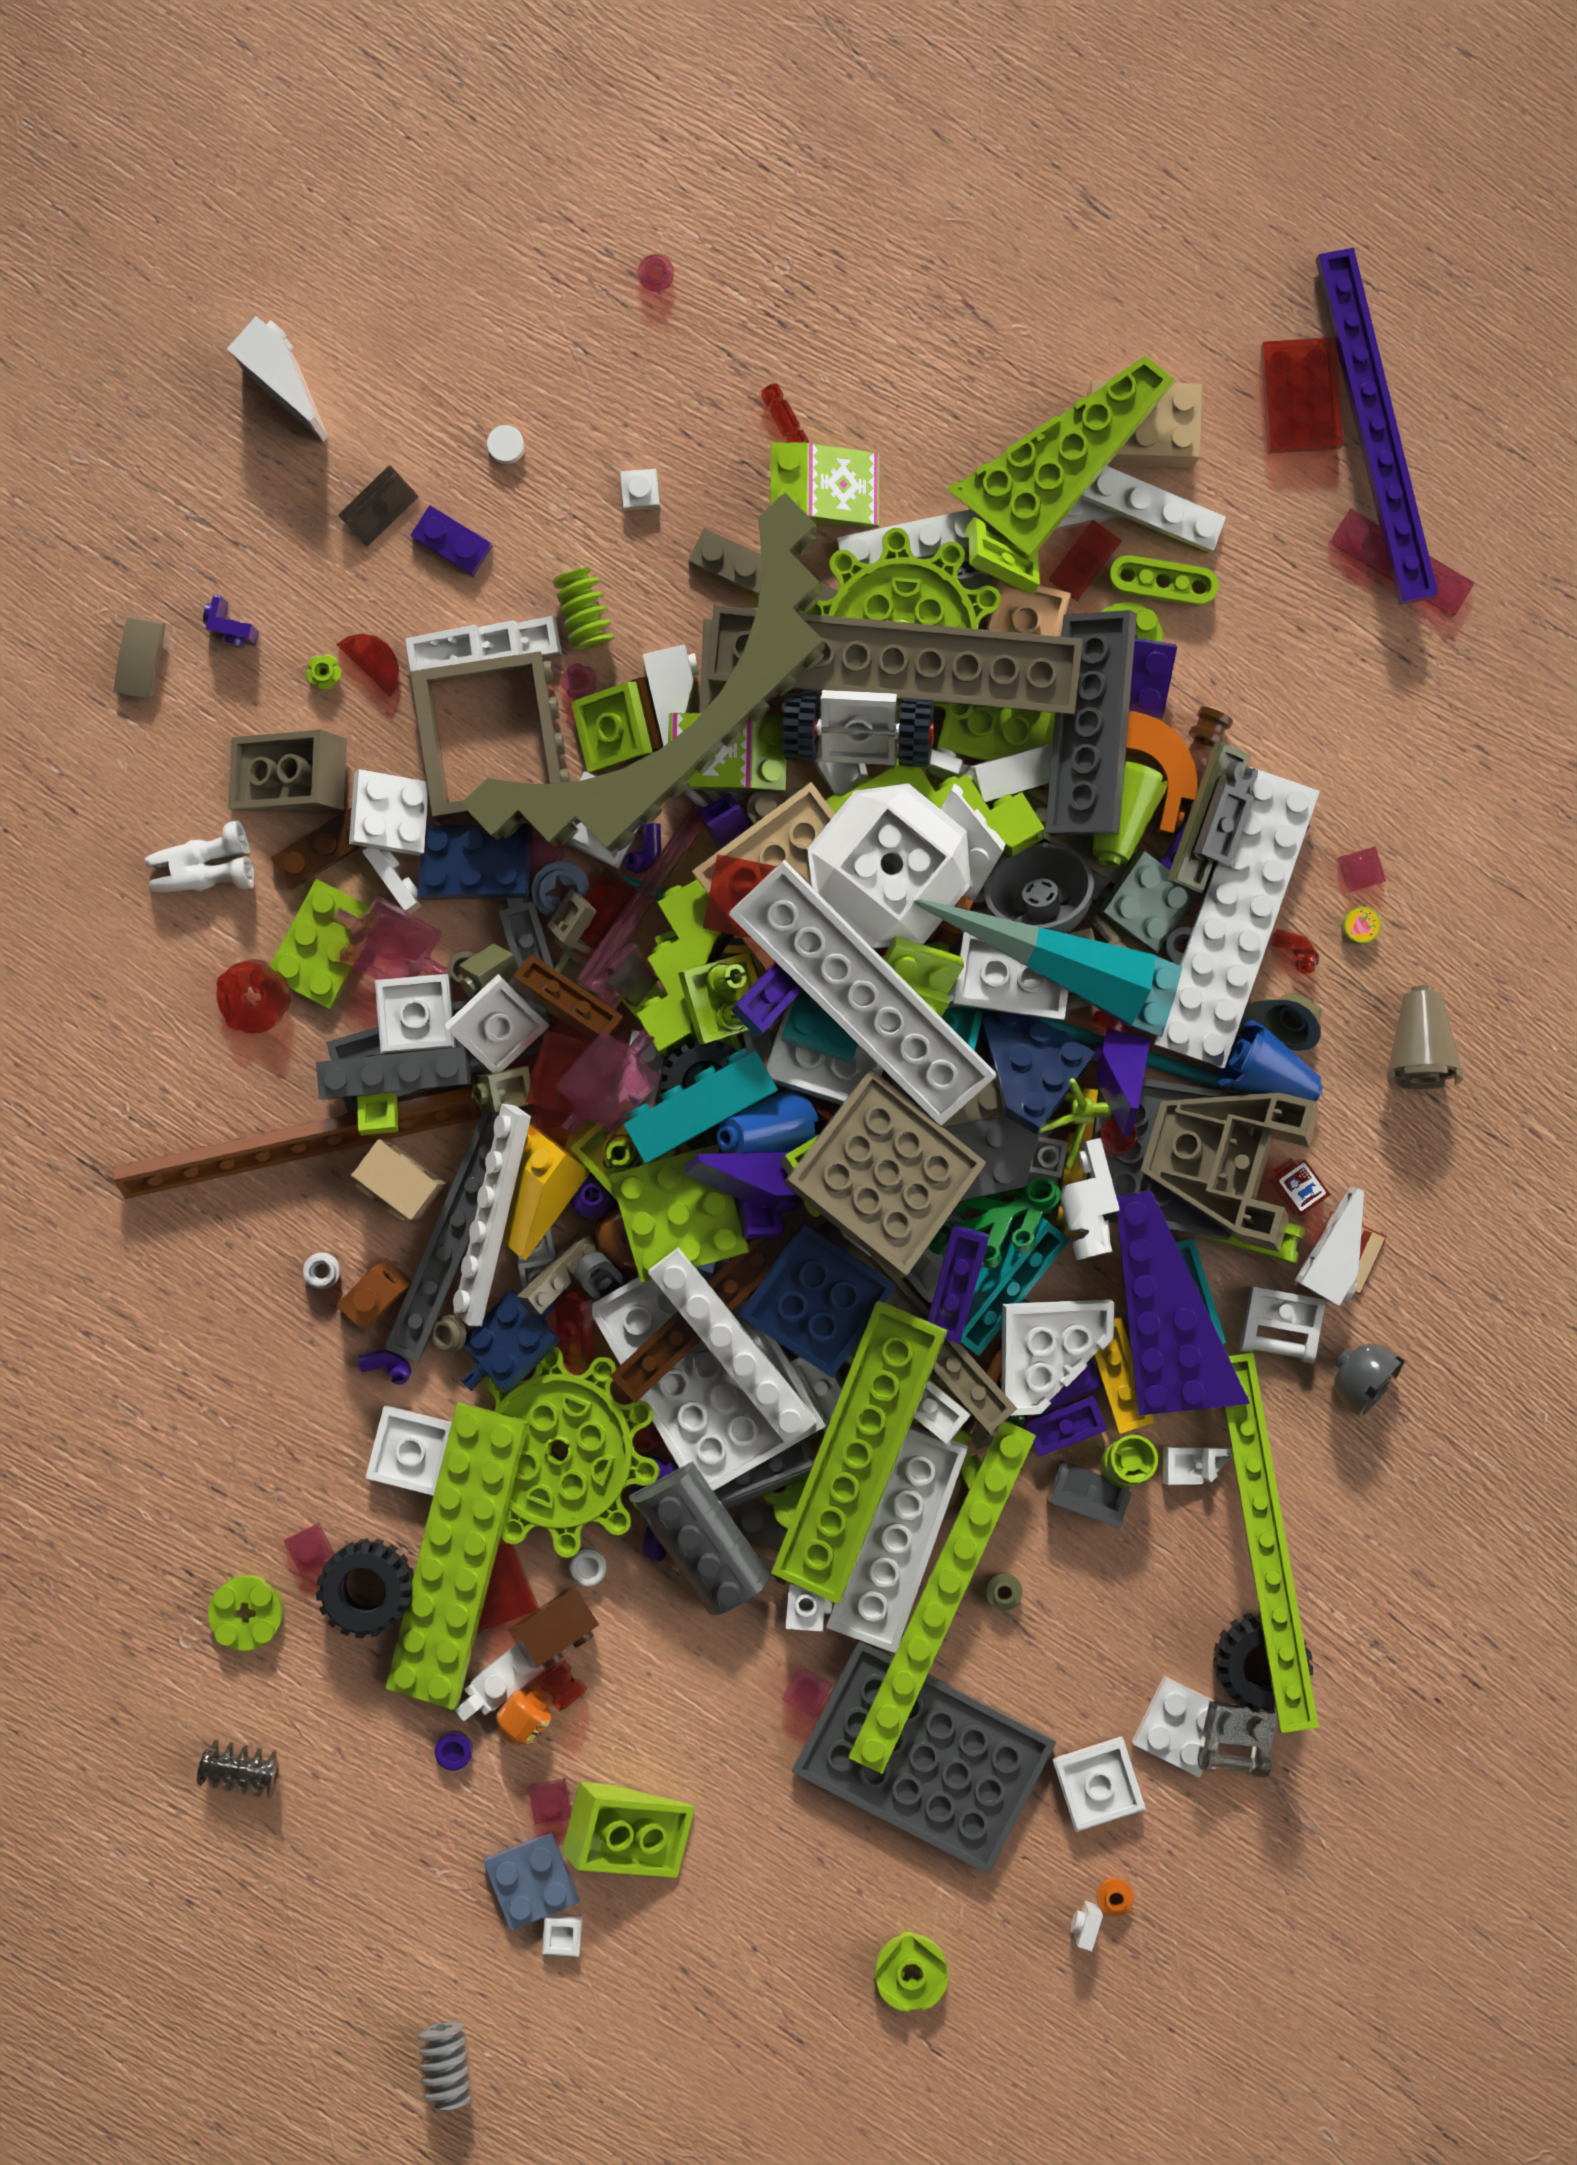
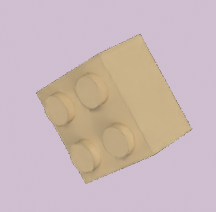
[351,1139,448,1221]

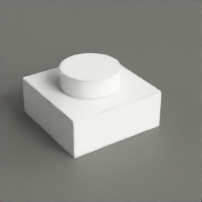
[620,468,660,511]
[1071,1901,1103,1951]

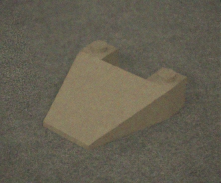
[1140,1093,1319,1252]

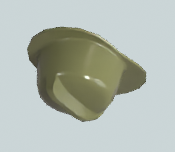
[1238,993,1322,1051]

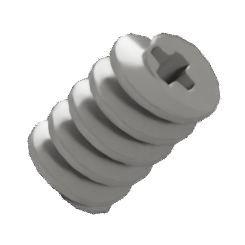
[418,2021,471,2110]

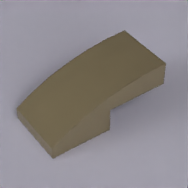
[114,616,166,699]

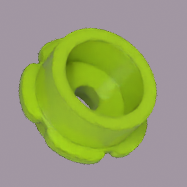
[306,654,342,690]

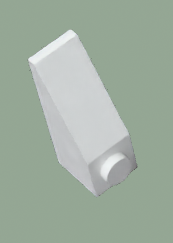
[642,644,700,746]
[1294,1187,1364,1306]

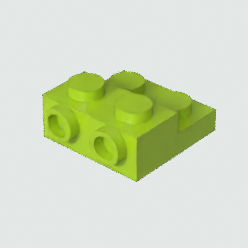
[882,936,964,1017]

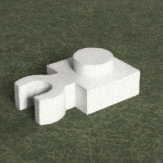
[921,748,977,789]

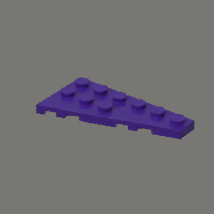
[1116,1191,1250,1415]

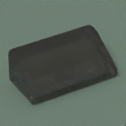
[338,465,419,547]

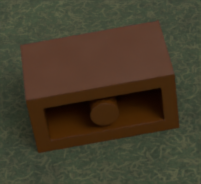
[508,1587,599,1669]

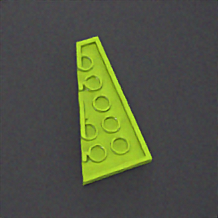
[946,356,1175,558]

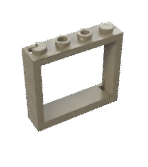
[410,651,570,821]

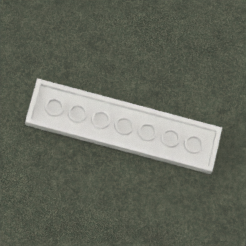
[1153,767,1320,1069]
[729,860,996,1126]

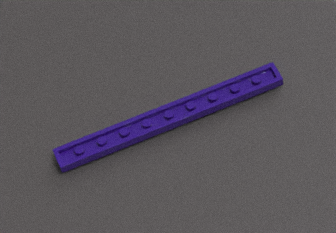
[1315,248,1438,605]

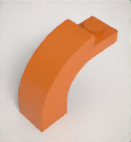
[1126,710,1198,837]

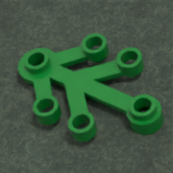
[927,1178,1061,1268]

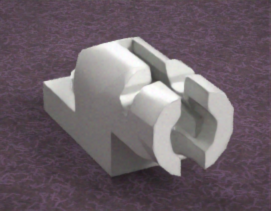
[1061,1138,1120,1260]

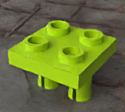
[678,952,758,1045]

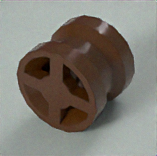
[1188,706,1233,748]

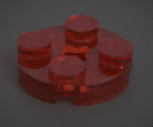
[216,959,291,1034]

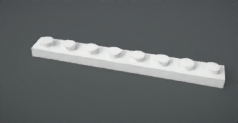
[837,499,1123,564]

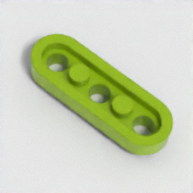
[1109,555,1219,607]

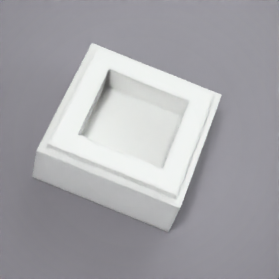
[542,1914,582,1957]

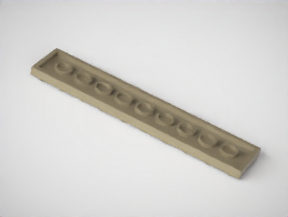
[707,605,1083,715]

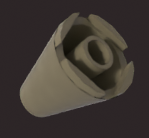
[1387,985,1463,1089]

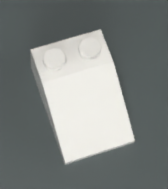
[227,316,328,442]

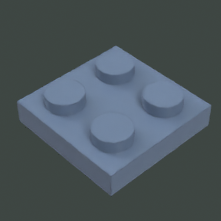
[483,1831,580,1931]

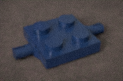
[461,1289,561,1393]

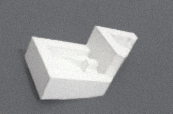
[1162,1446,1233,1485]

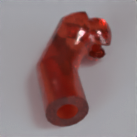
[1271,928,1319,974]

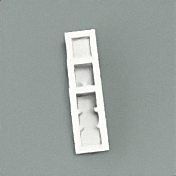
[405,616,562,671]

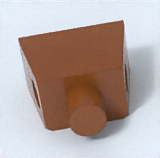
[336,1258,412,1334]

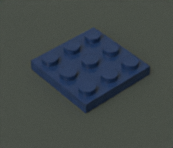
[739,1222,897,1378]

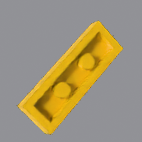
[1093,1317,1154,1434]

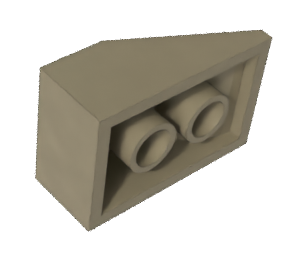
[228,729,347,813]

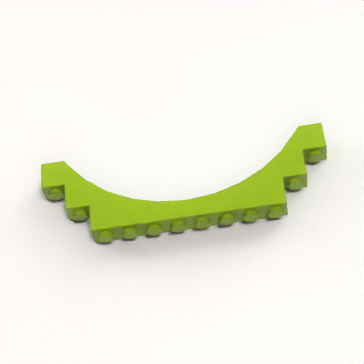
[636,759,1045,1058]

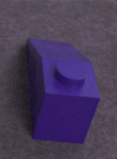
[1091,1029,1150,1137]
[684,1152,803,1212]

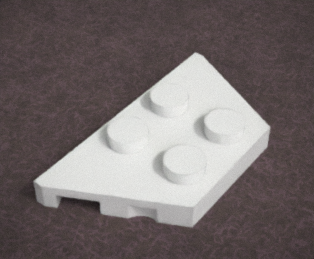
[940,784,1006,904]

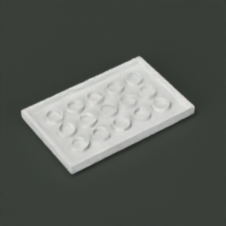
[587,1258,826,1491]

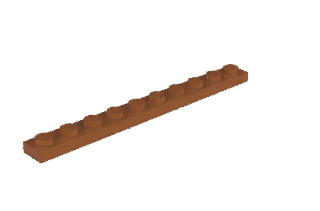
[112,1086,481,1199]

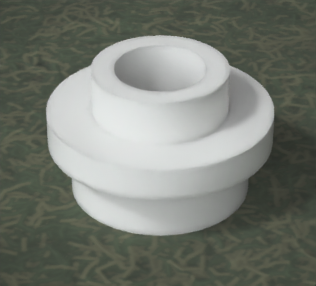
[303,1253,341,1289]

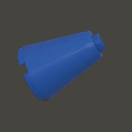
[1216,1019,1323,1102]
[717,1091,819,1153]

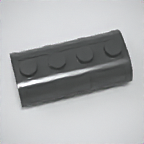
[629,1461,770,1615]

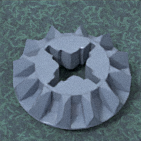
[531,861,590,918]

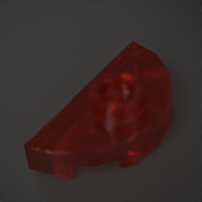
[336,634,400,697]

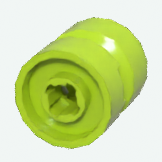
[1101,1435,1158,1488]

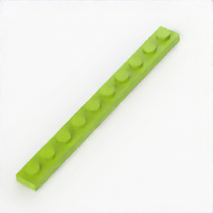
[1224,1353,1319,1733]
[849,1421,1036,1774]

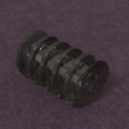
[196,1739,279,1799]

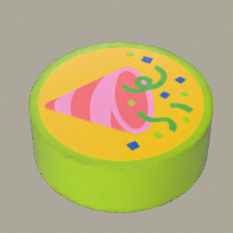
[1342,907,1381,944]

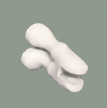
[144,821,254,893]

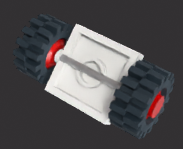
[783,690,934,767]

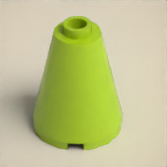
[1093,761,1168,867]

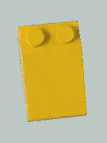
[502,1124,591,1261]

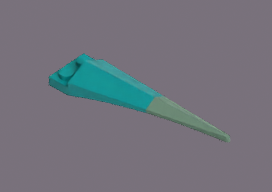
[914,899,1183,1037]

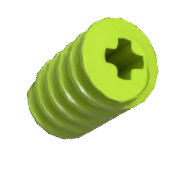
[553,568,615,651]

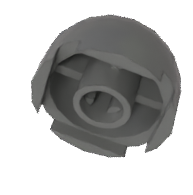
[1334,1343,1406,1418]

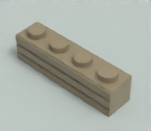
[517,1234,598,1315]

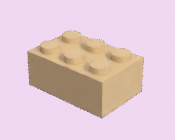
[1087,380,1202,469]

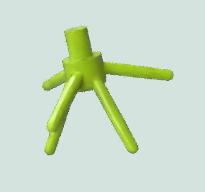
[1039,1078,1111,1169]

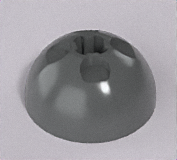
[984,843,1094,933]

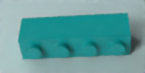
[623,1048,778,1164]
[961,1212,1070,1356]

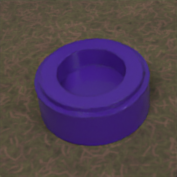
[435,1731,473,1771]

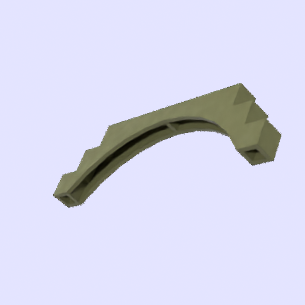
[461,493,826,853]

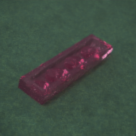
[1328,508,1475,617]

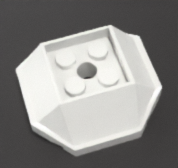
[807,784,971,949]

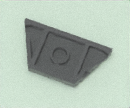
[945,1115,1039,1201]

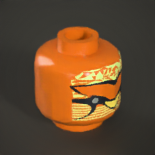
[496,1689,552,1746]

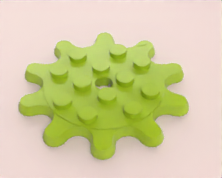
[799,528,1001,723]
[486,1347,660,1558]

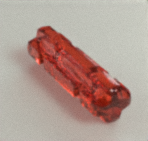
[761,383,809,443]

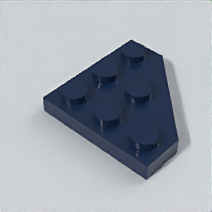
[980,1010,1096,1135]

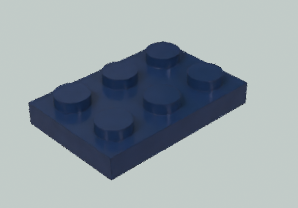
[418,823,532,900]

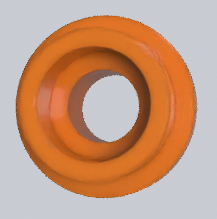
[1096,1878,1134,1917]

